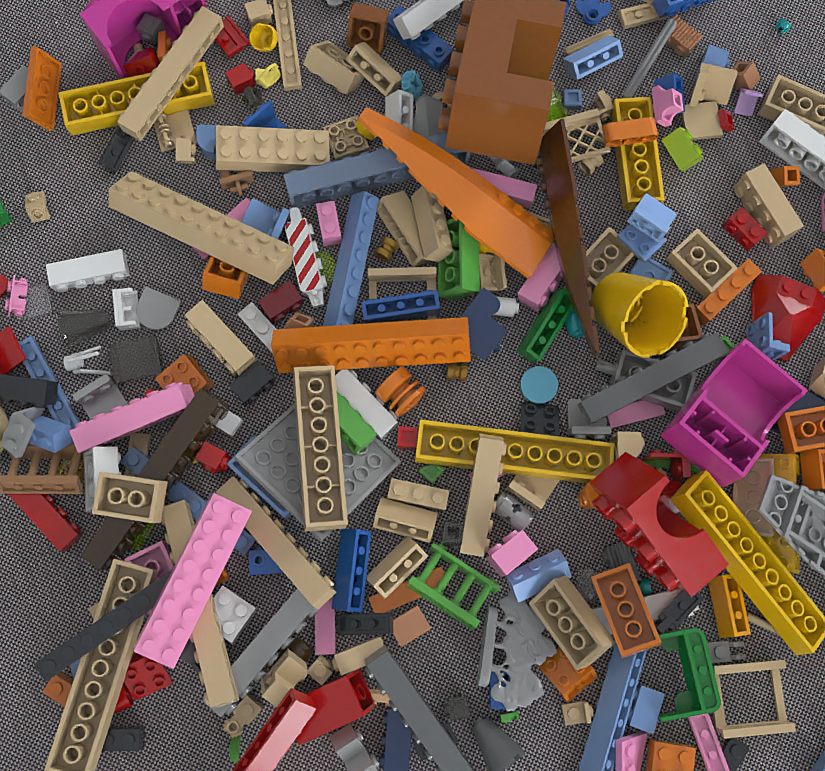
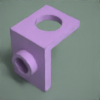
[734,88,763,116]

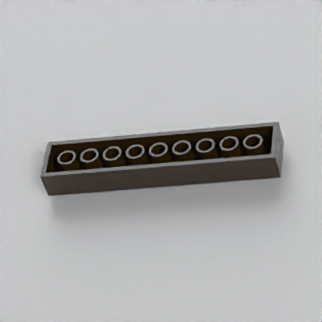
[81,389,230,570]

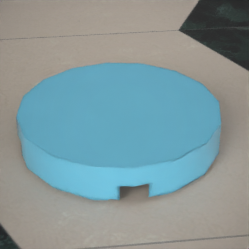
[520,366,558,404]

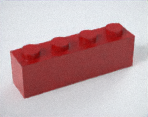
[8,494,83,552]

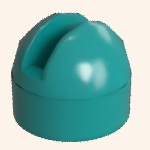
[776,17,792,34]
[638,578,652,595]

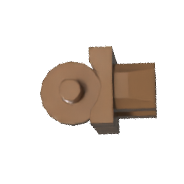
[219,170,255,196]

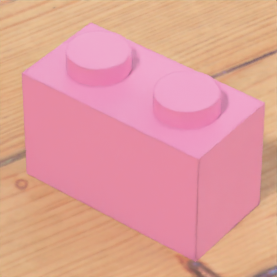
[316,201,342,246]

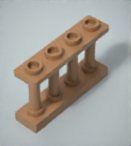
[0,444,85,494]

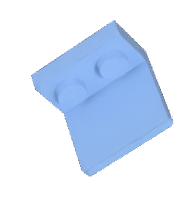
[627,194,677,242]

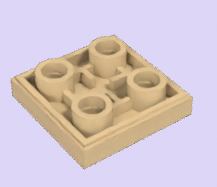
[681,101,723,140]
[323,115,370,162]

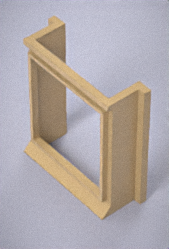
[368,267,437,320]
[712,660,796,739]

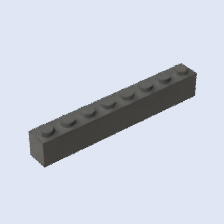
[577,332,728,426]
[365,645,475,771]

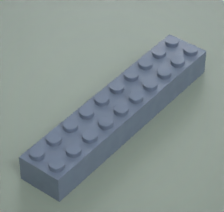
[283,133,470,208]

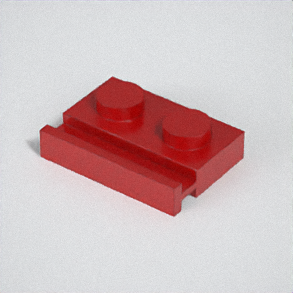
[214,15,250,59]

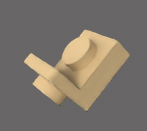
[561,700,594,726]

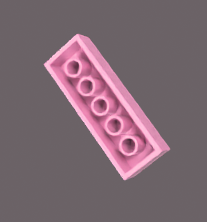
[69,382,195,453]

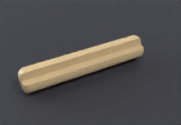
[564,29,614,57]

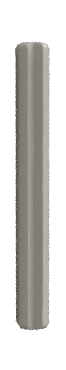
[622,19,677,98]

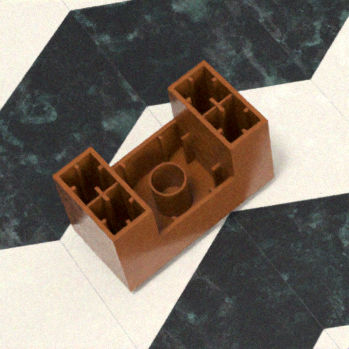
[438,0,566,165]

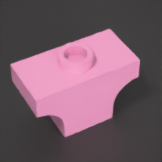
[652,85,684,127]

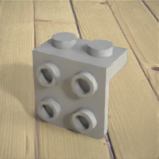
[567,399,611,440]
[0,406,44,458]

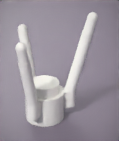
[64,346,114,375]

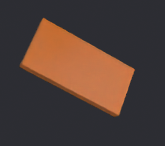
[22,46,62,131]

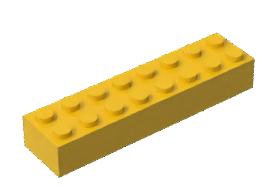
[58,62,215,135]

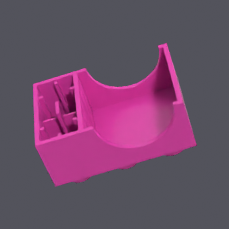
[79,0,207,79]
[660,338,808,488]

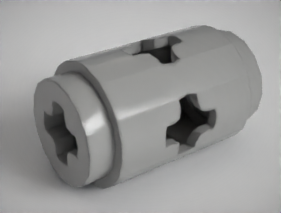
[495,492,534,531]

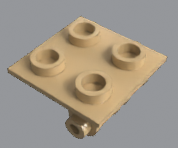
[154,110,197,152]

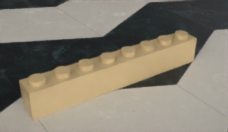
[118,6,224,141]
[216,476,336,610]

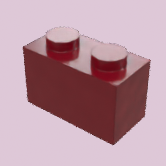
[258,280,304,324]

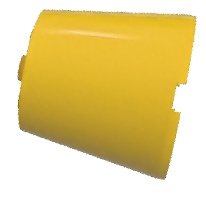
[590,272,689,358]

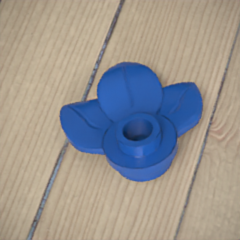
[576,0,611,25]

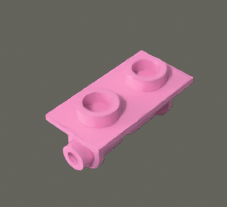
[4,275,28,317]

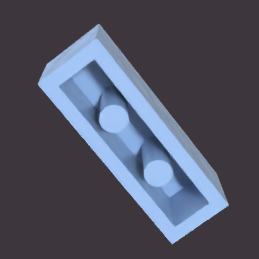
[563,35,623,80]
[506,549,572,603]

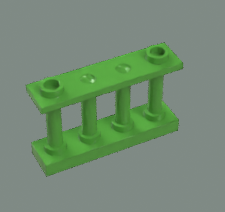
[406,543,501,631]

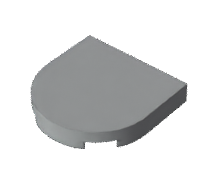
[136,286,182,330]

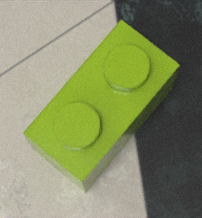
[662,127,704,172]

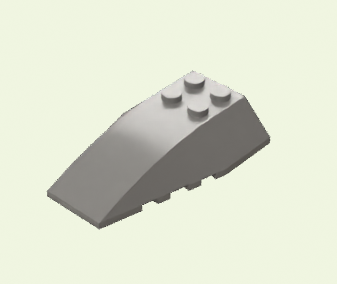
[757,475,825,577]

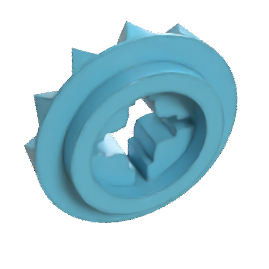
[401,70,424,100]

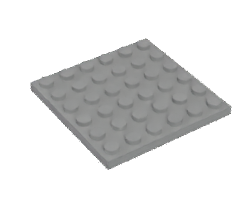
[234,404,402,542]

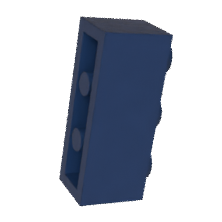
[380,707,411,771]

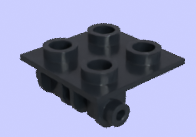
[519,402,559,437]

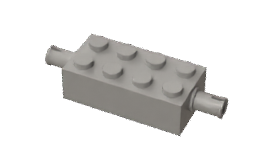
[595,349,697,412]

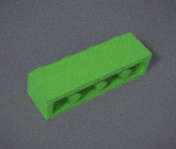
[336,390,377,455]

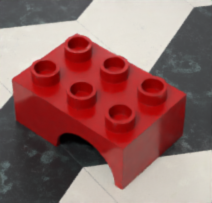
[589,452,729,597]

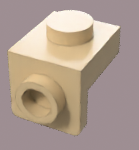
[594,90,614,122]
[25,191,50,223]

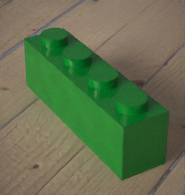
[516,288,573,362]

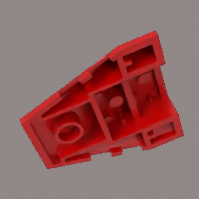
[751,274,825,362]

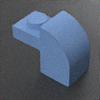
[196,125,216,160]

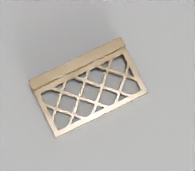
[536,108,610,167]

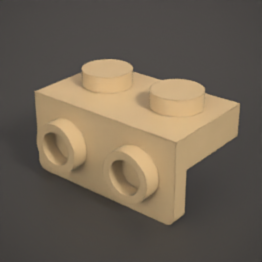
[479,254,507,293]

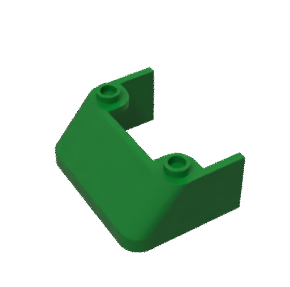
[658,628,721,722]

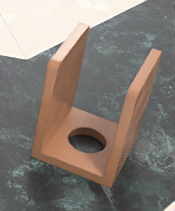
[393,605,431,647]

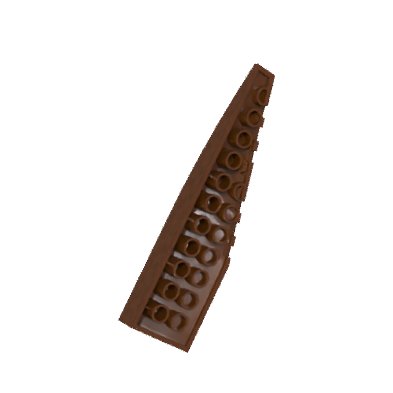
[536,119,600,356]

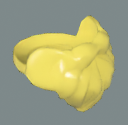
[255,63,281,89]

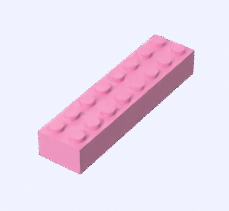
[133,492,252,669]

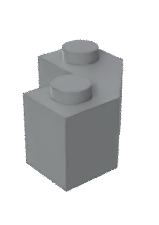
[329,724,380,771]

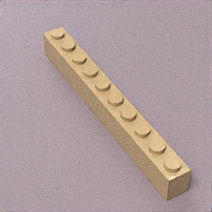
[161,500,239,709]

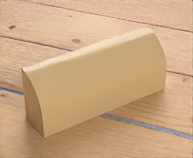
[377,190,430,267]

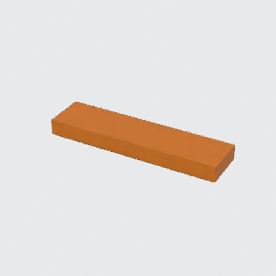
[369,566,449,613]

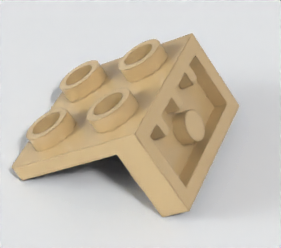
[690,63,738,107]
[507,475,560,511]

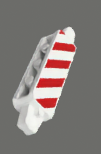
[285,207,327,308]

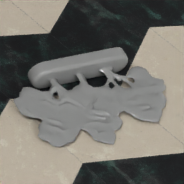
[477,591,557,711]

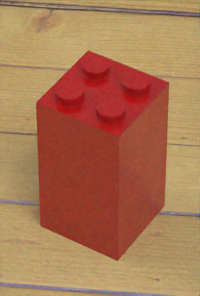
[295,668,376,745]

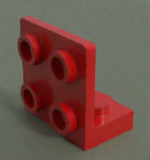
[0,327,26,374]
[642,450,691,481]
[124,651,172,700]

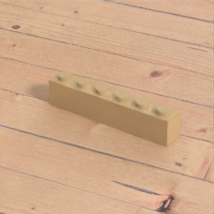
[460,433,507,557]

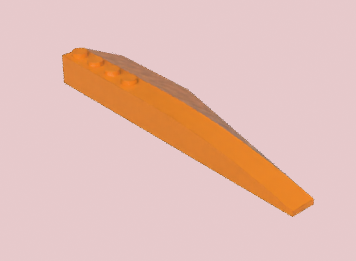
[358,107,554,279]

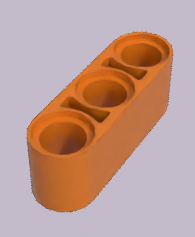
[602,117,658,147]

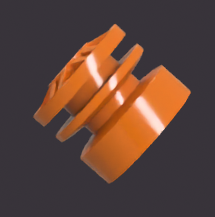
[375,366,427,418]

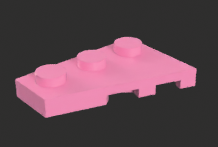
[615,731,648,771]

